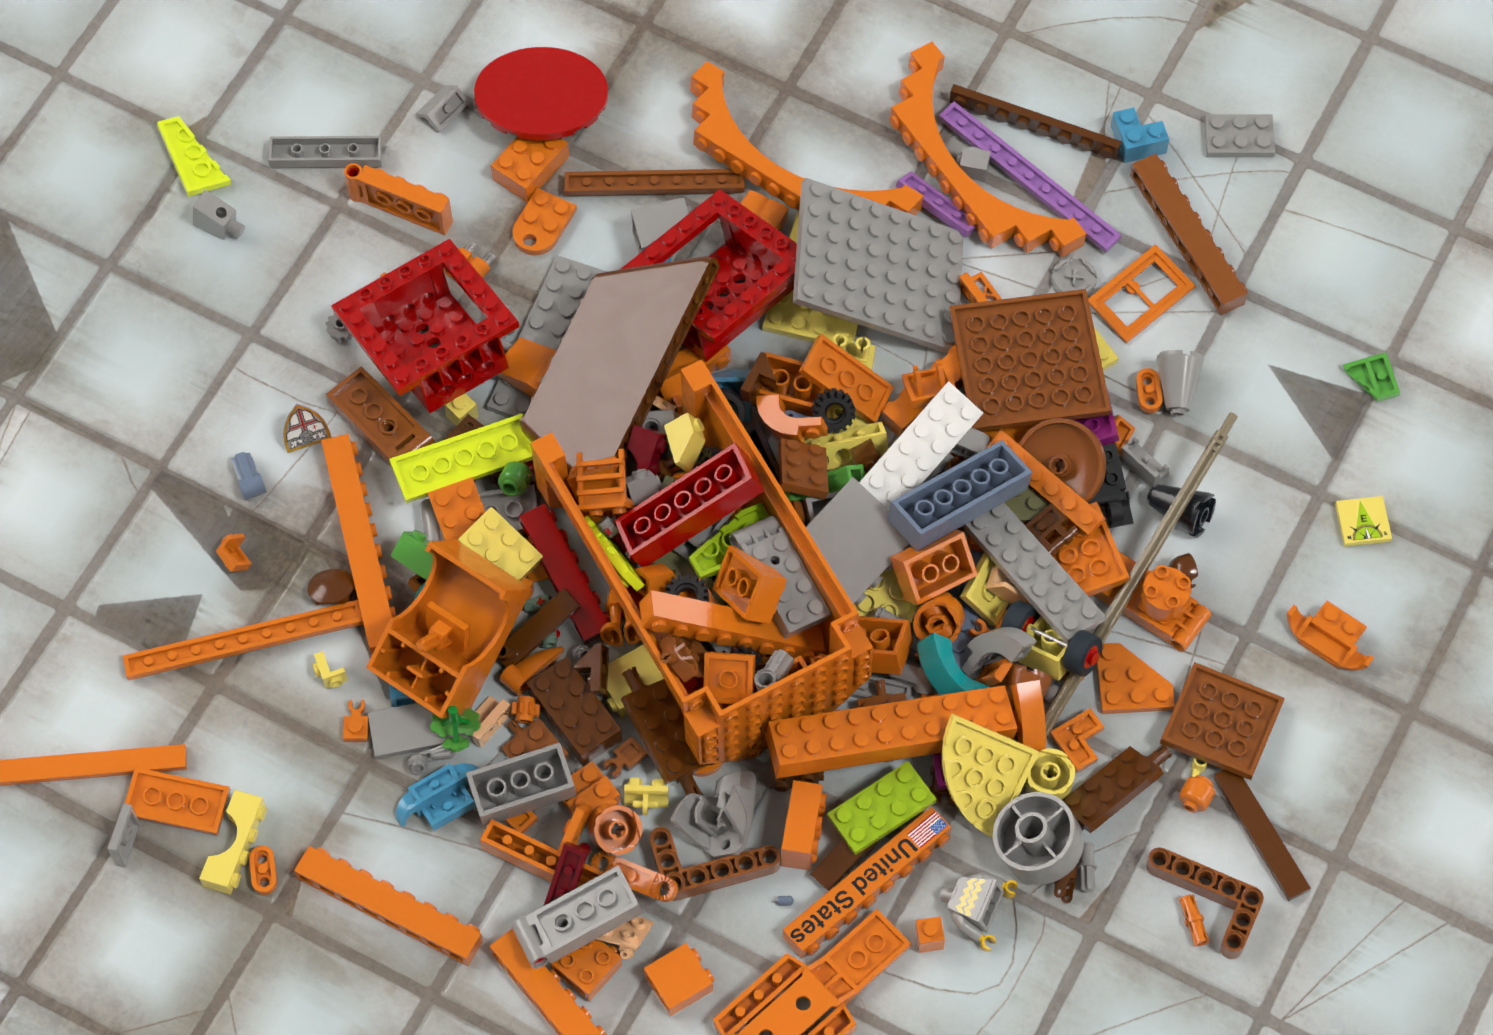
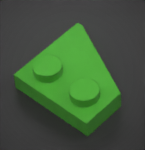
[1343,352,1400,402]

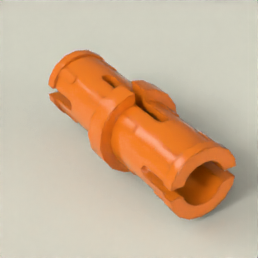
[1179,894,1210,947]

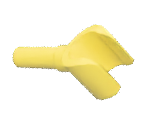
[1191,758,1208,777]

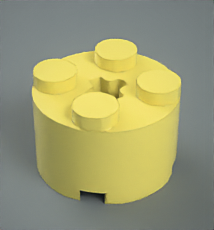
[1024,748,1075,800]

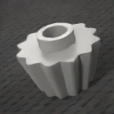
[325,314,353,343]

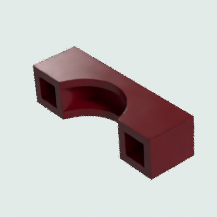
[627,425,667,506]

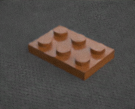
[778,438,828,499]

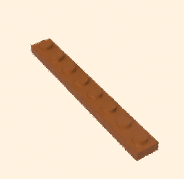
[564,169,745,196]

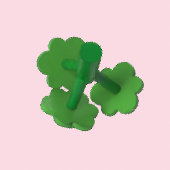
[430,705,481,752]

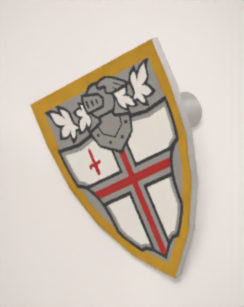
[283,403,332,453]

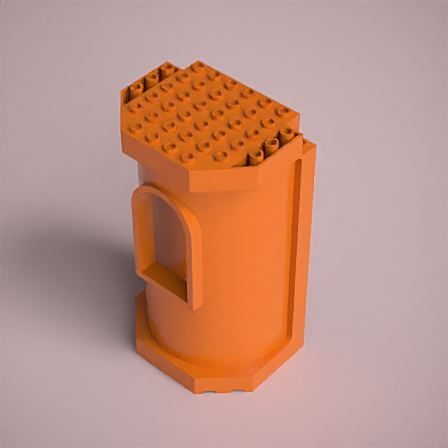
[531,359,873,765]

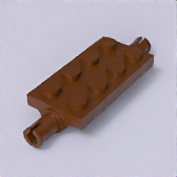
[620,667,709,796]
[1062,744,1172,834]

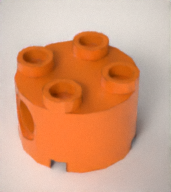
[1141,565,1191,622]
[913,592,965,643]

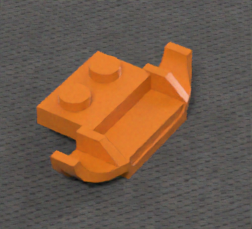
[1287,600,1374,670]

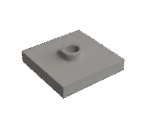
[108,803,140,867]

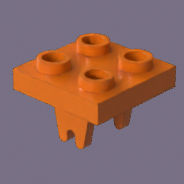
[902,361,955,409]

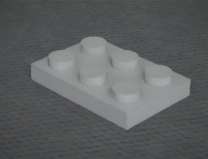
[1205,114,1275,157]

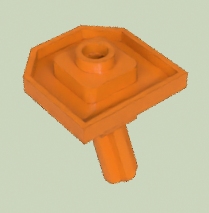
[416,601,469,653]

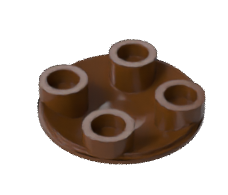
[307,569,355,605]

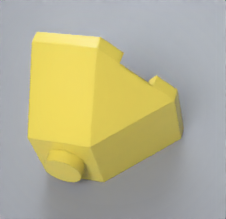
[664,412,705,473]

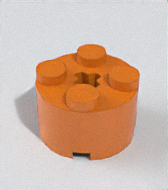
[587,804,642,855]

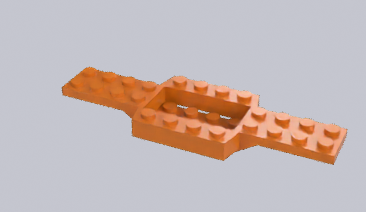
[713,909,911,1035]

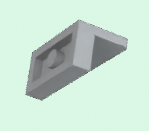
[416,85,470,132]

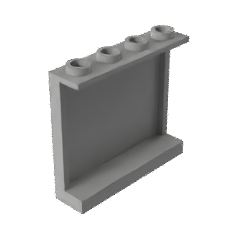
[806,477,911,606]

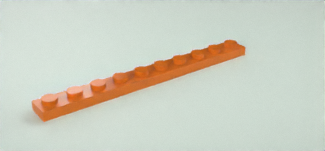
[122,600,364,681]

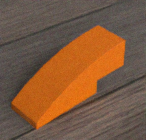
[1011,680,1046,752]

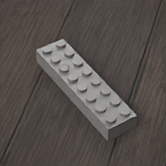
[268,136,383,168]

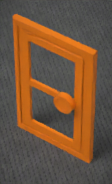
[1088,244,1196,344]

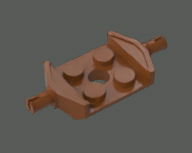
[659,635,706,683]

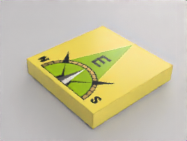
[1335,496,1392,547]

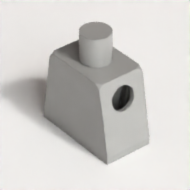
[193,190,245,240]

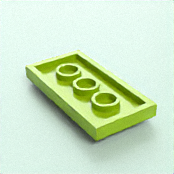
[827,761,936,855]

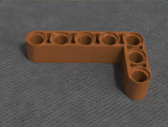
[650,827,781,901]
[1146,847,1264,959]

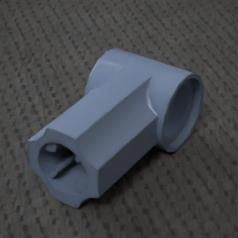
[231,452,267,500]

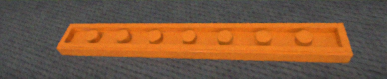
[0,744,187,786]

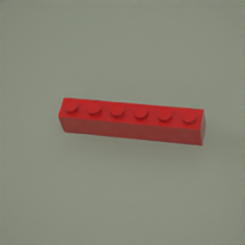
[519,503,611,645]

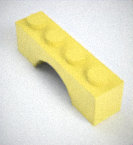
[199,790,267,895]

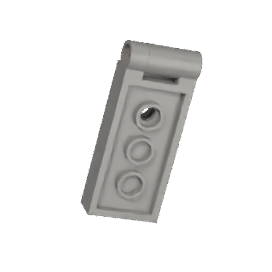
[420,484,537,542]
[729,515,831,639]
[512,865,644,969]

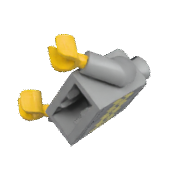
[940,872,1018,952]

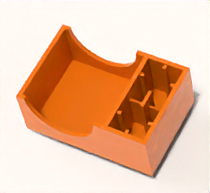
[366,540,532,719]

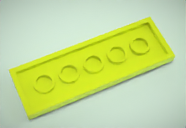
[389,413,533,503]

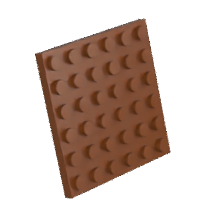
[949,289,1111,431]

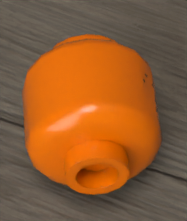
[1179,775,1215,813]

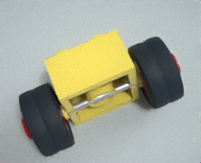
[1000,601,1103,681]

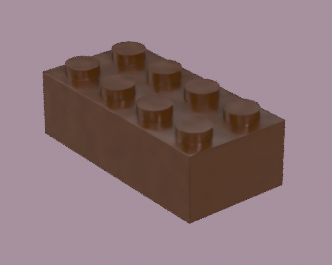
[526,657,622,767]

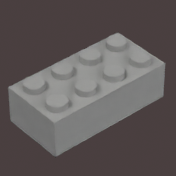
[466,742,577,827]

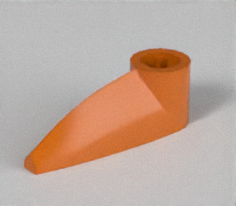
[499,646,564,696]

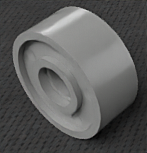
[993,792,1084,884]

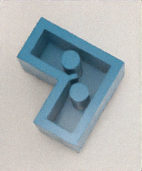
[1111,107,1169,163]

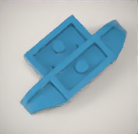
[396,763,479,831]

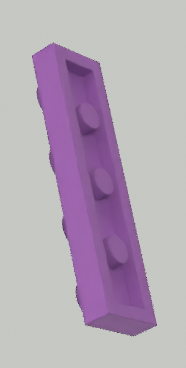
[896,171,976,238]

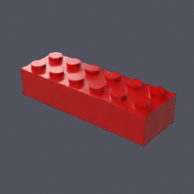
[614,443,765,567]

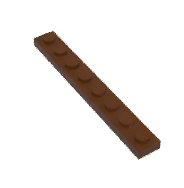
[949,84,1122,160]

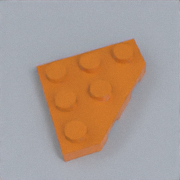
[1096,643,1175,714]

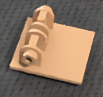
[597,916,654,959]

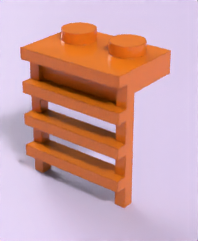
[575,449,634,517]

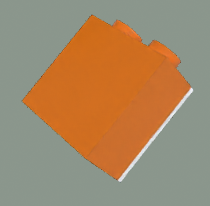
[644,943,715,1018]

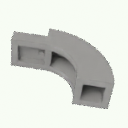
[961,627,1037,675]

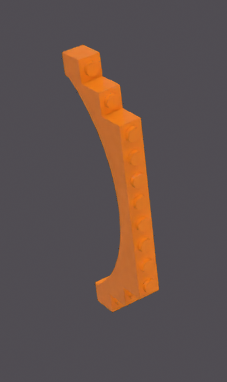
[889,41,1087,257]
[690,61,924,216]

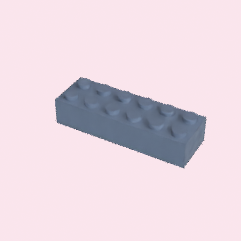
[887,440,1032,551]

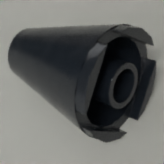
[1147,484,1216,538]

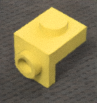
[312,651,348,689]

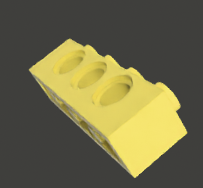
[804,422,889,471]

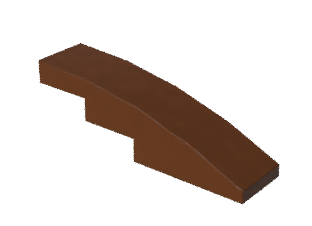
[810,838,882,891]

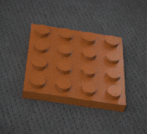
[1160,662,1285,780]

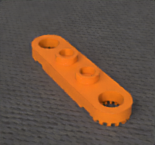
[590,851,678,902]

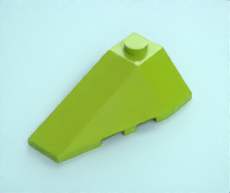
[688,502,770,579]

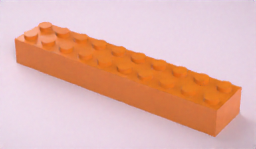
[765,685,1018,779]

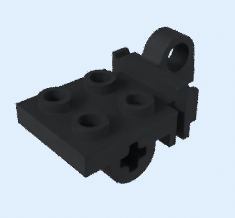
[1088,443,1134,528]

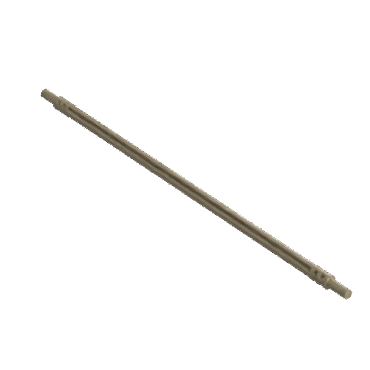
[1045,412,1238,738]

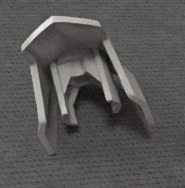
[671,770,756,859]

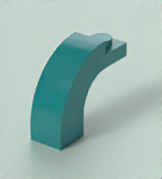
[917,633,990,695]

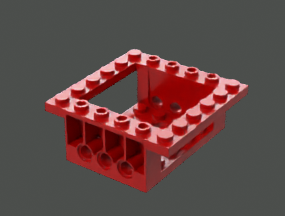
[620,189,797,362]
[331,238,520,414]

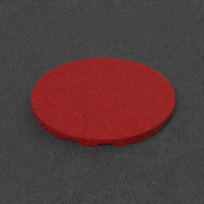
[474,47,608,140]

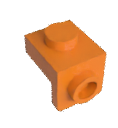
[216,534,252,572]

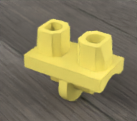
[624,778,669,815]

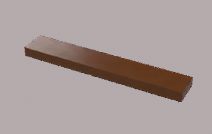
[1213,770,1311,902]

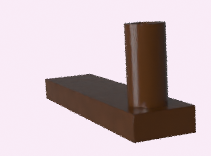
[498,588,581,668]

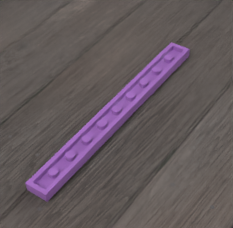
[939,102,1121,253]

